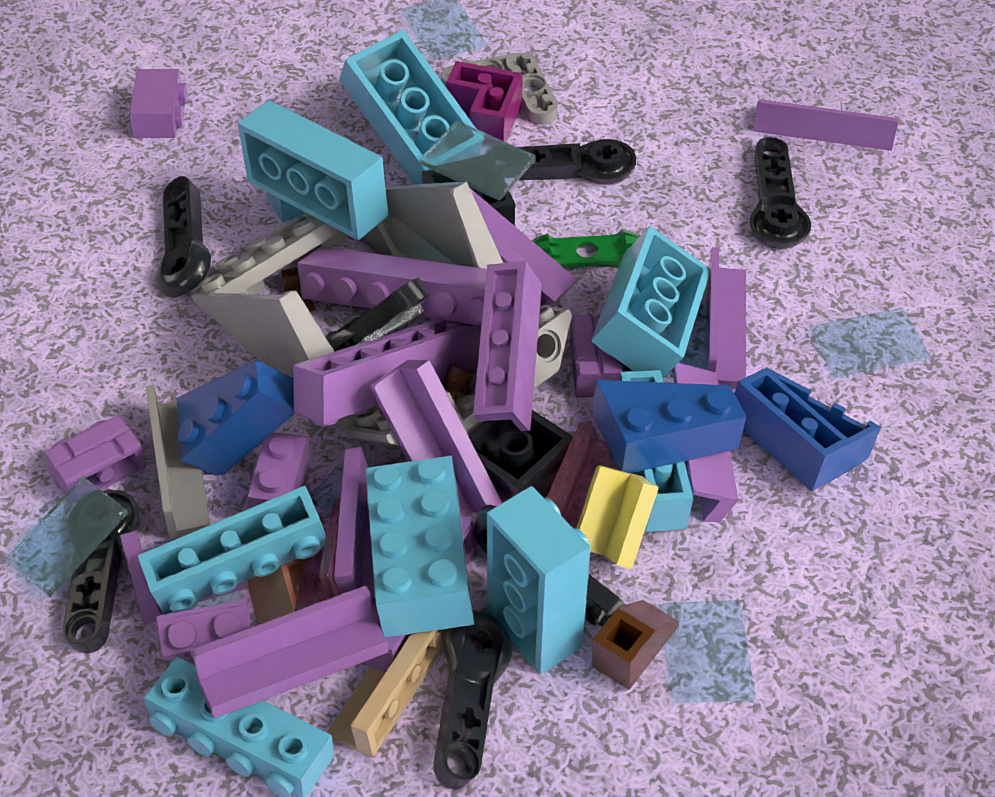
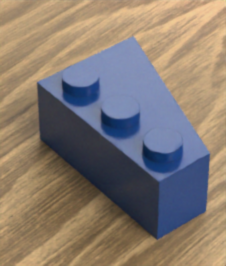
[176,360,295,476]
[734,367,881,491]
[592,380,747,473]

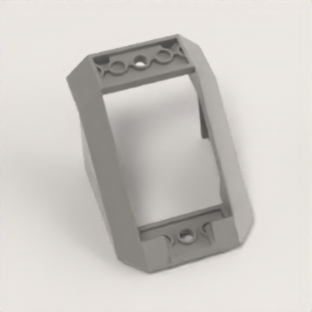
[191,181,572,450]

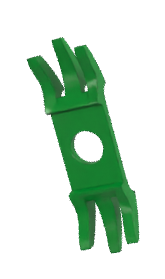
[531,229,641,268]

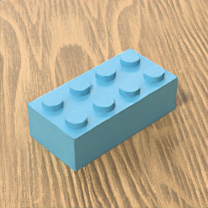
[339,29,485,185]
[237,100,388,240]
[591,226,711,379]
[366,456,474,637]
[487,486,591,675]

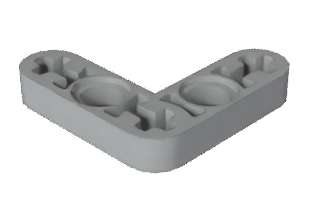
[441,53,558,125]

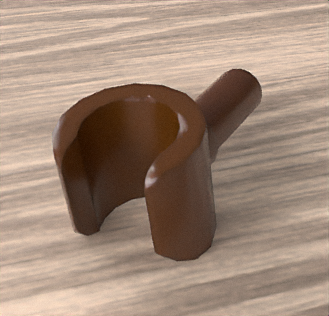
[281,268,316,312]
[444,363,474,400]

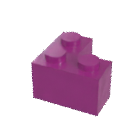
[446,61,523,148]

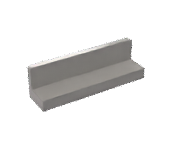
[146,385,211,540]

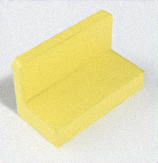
[577,465,659,569]

